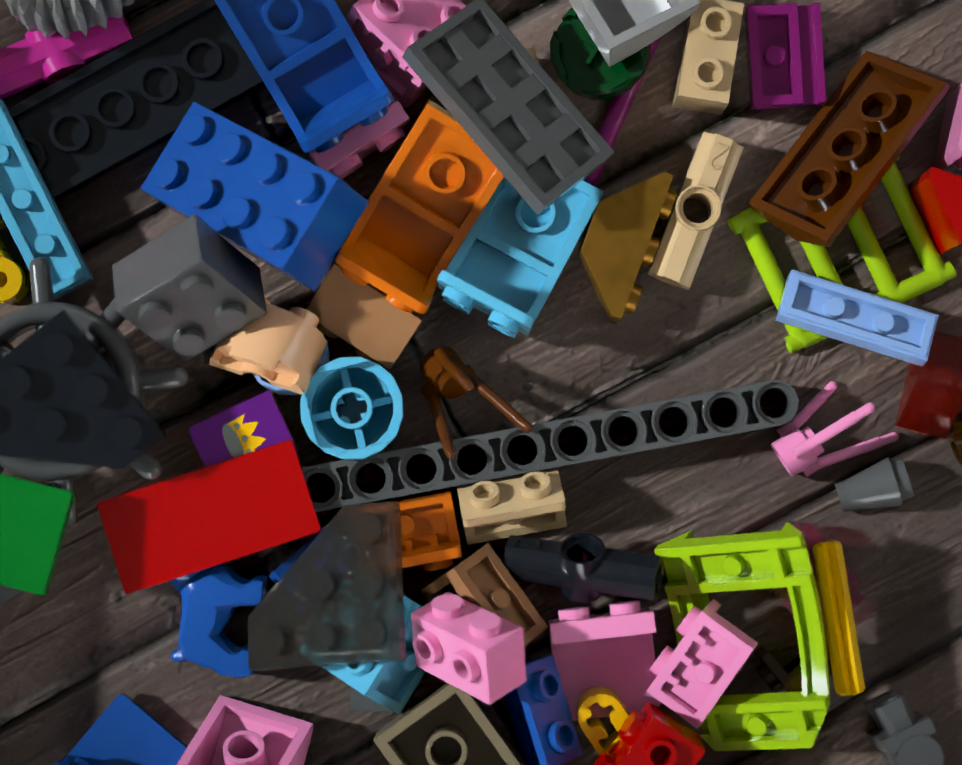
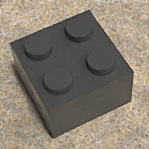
[112,214,267,363]

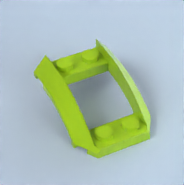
[654,522,830,751]

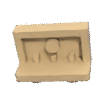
[457,468,567,545]

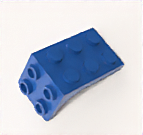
[214,0,394,153]

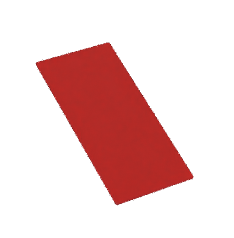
[97,440,321,594]

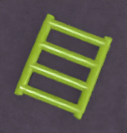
[727,156,957,353]

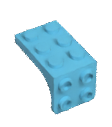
[437,177,604,338]

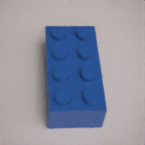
[140,102,369,291]

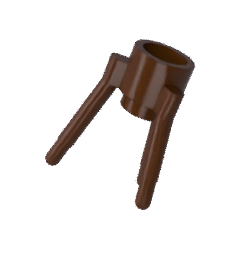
[420,346,532,459]

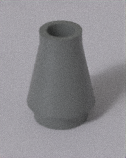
[834,457,914,513]

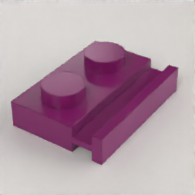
[744,3,826,110]

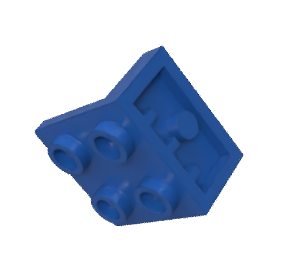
[54,693,188,765]

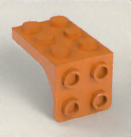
[335,99,504,314]

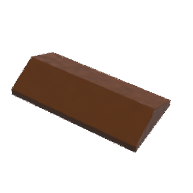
[748,50,950,247]

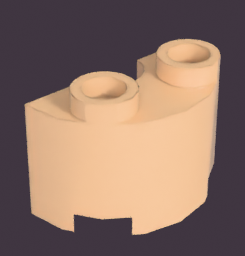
[209,298,327,395]

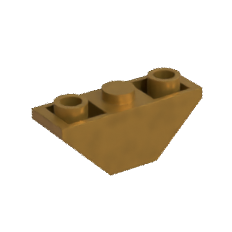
[579,172,678,323]

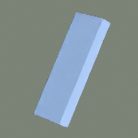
[775,269,939,367]

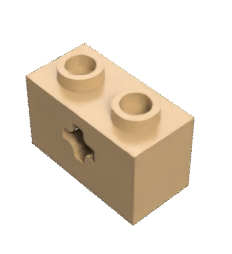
[672,0,744,115]

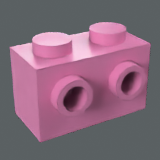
[411,591,526,705]

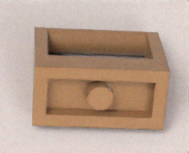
[420,543,548,646]

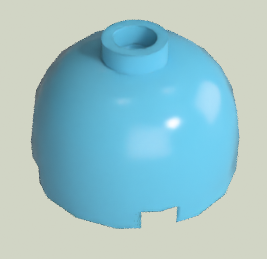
[300,357,404,460]

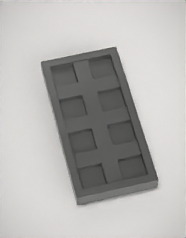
[402,0,615,215]

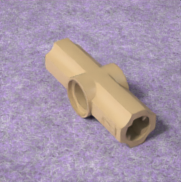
[648,132,744,290]

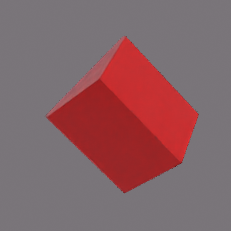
[908,167,962,254]

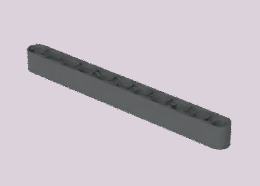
[301,380,799,512]

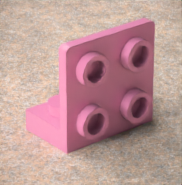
[345,0,466,108]

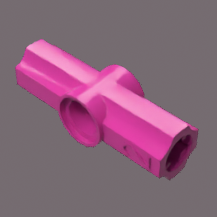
[0,13,134,100]

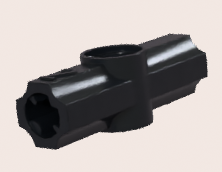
[503,533,664,603]

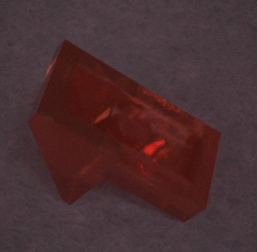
[894,331,962,439]

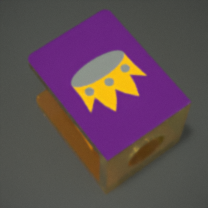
[189,390,304,467]

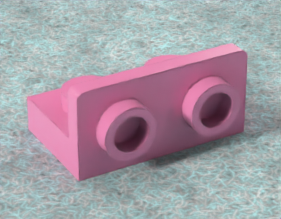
[647,599,758,729]

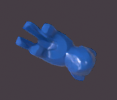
[168,563,269,678]

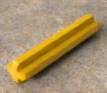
[812,540,865,696]

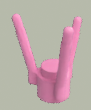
[771,381,899,478]

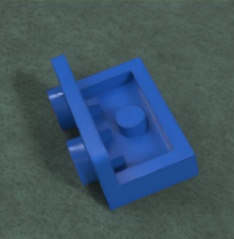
[505,654,583,765]

